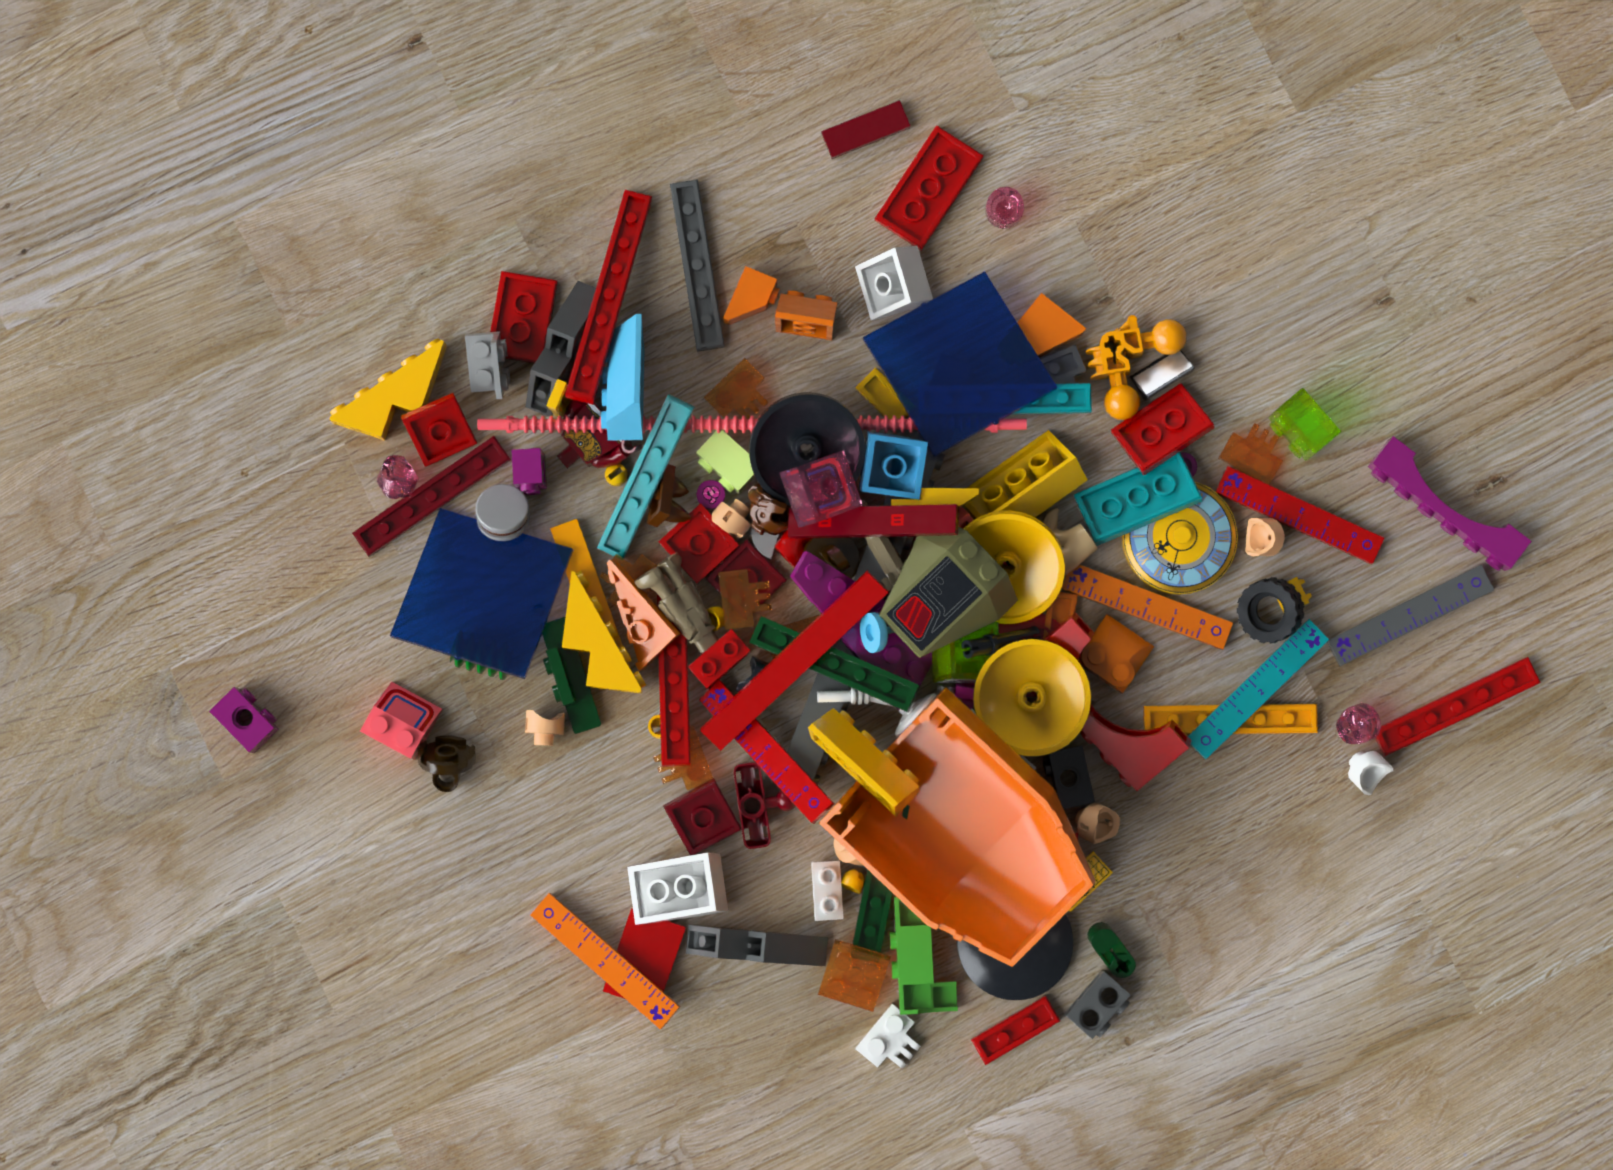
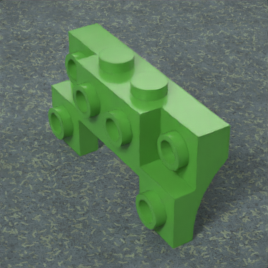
[890,897,958,1015]

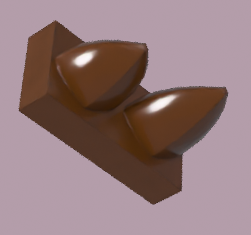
[647,464,691,527]

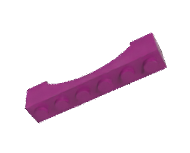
[1367,436,1532,571]

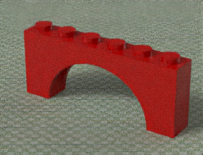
[1043,612,1192,791]

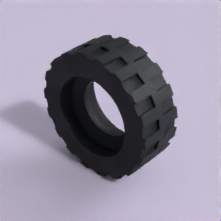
[1237,577,1305,644]

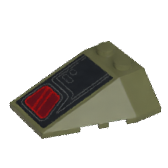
[879,527,1018,658]

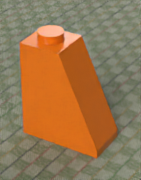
[997,293,1086,368]

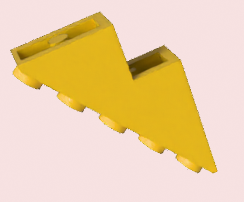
[329,338,447,440]
[562,571,647,694]

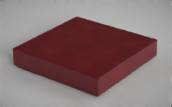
[706,539,787,620]
[663,778,742,856]

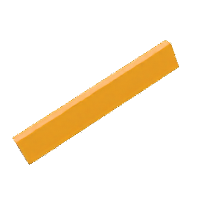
[550,519,632,670]
[1143,704,1318,735]

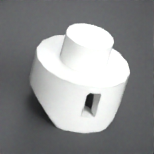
[1348,751,1393,795]

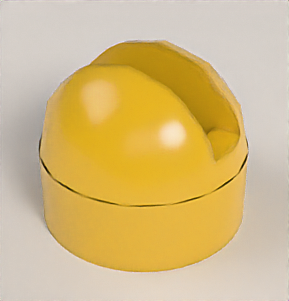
[605,463,628,487]
[707,606,727,631]
[648,715,661,739]
[841,869,865,894]

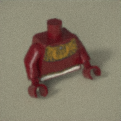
[557,400,642,469]

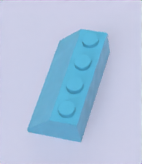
[601,314,645,440]

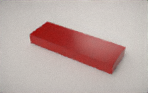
[970,995,1060,1065]

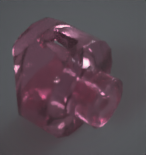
[985,187,1024,229]
[377,455,419,499]
[1336,703,1381,744]

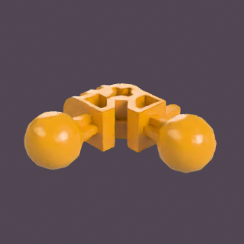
[1085,315,1187,420]

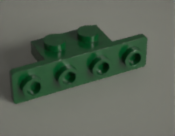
[540,617,601,734]

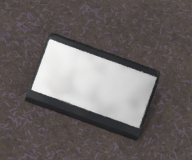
[1130,350,1195,401]

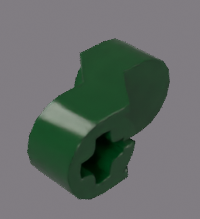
[1087,922,1136,978]

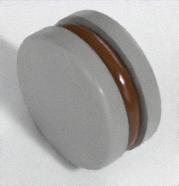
[475,484,530,541]

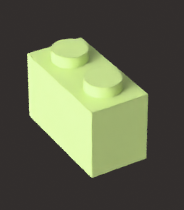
[696,430,755,494]

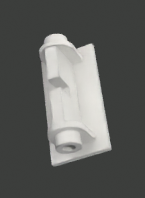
[811,861,843,921]

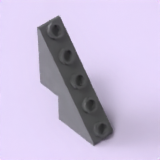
[525,281,596,417]
[686,925,828,966]

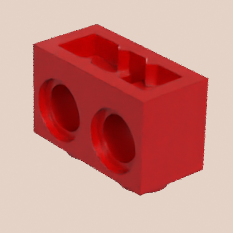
[688,629,751,690]

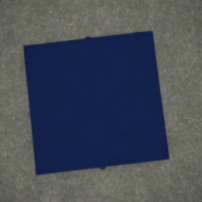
[863,271,1057,457]
[390,508,573,679]

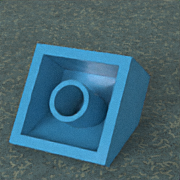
[859,431,928,500]

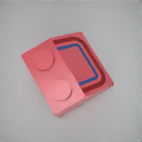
[360,682,443,760]

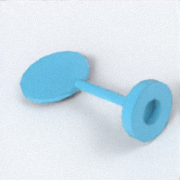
[860,612,895,653]

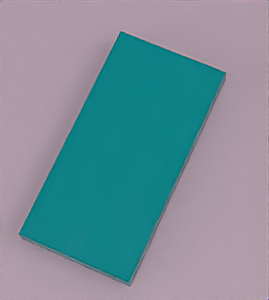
[1074,452,1203,546]

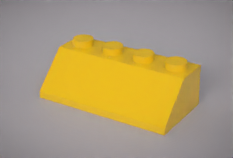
[963,430,1088,520]
[808,708,920,817]

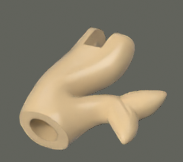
[1042,508,1098,576]

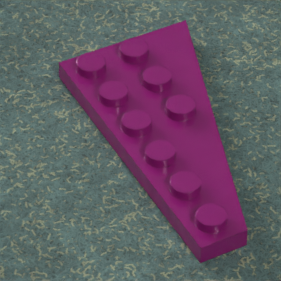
[790,551,942,711]

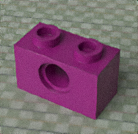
[511,448,547,495]
[209,687,279,753]

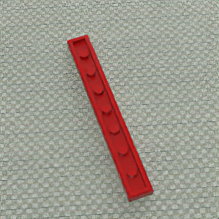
[565,190,652,405]
[700,570,888,751]

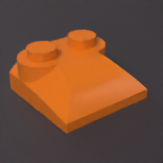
[1079,614,1154,694]

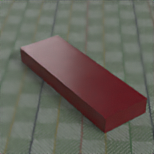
[821,100,911,159]

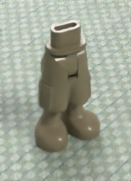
[634,552,719,653]

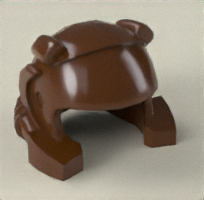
[748,483,790,535]

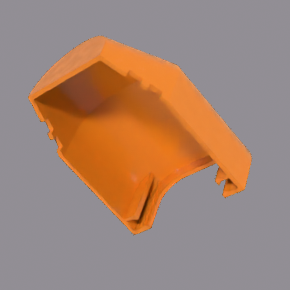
[819,687,1095,967]

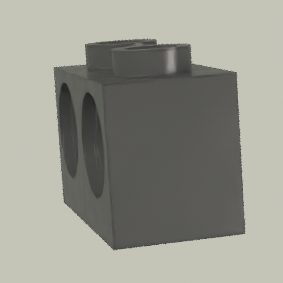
[1064,970,1130,1039]

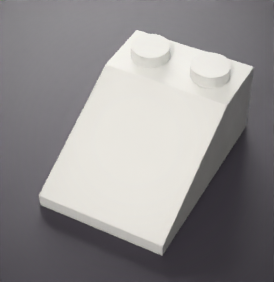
[627,853,728,925]

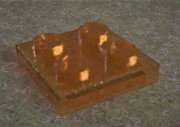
[818,939,891,1012]

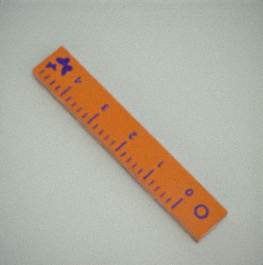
[1061,565,1233,650]
[530,893,680,1029]

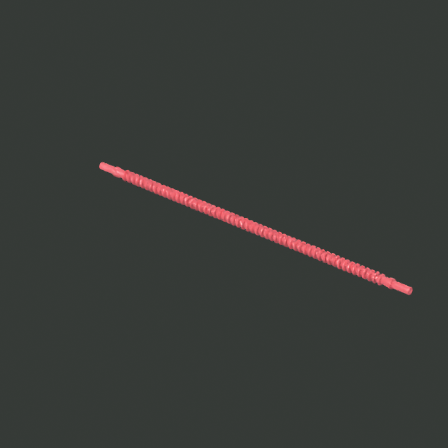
[477,415,1027,433]

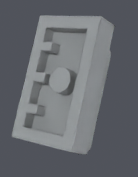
[465,331,510,399]

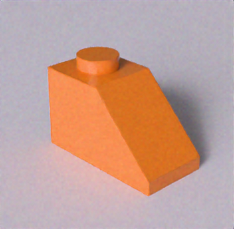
[723,266,780,325]

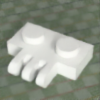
[855,1003,921,1069]

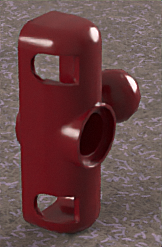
[733,762,796,849]

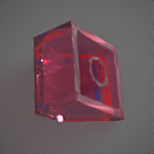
[780,450,863,528]

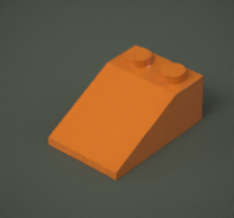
[775,291,837,341]

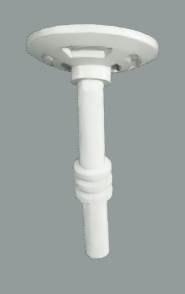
[817,688,937,737]

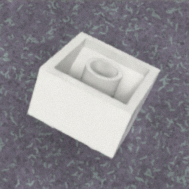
[855,246,933,320]

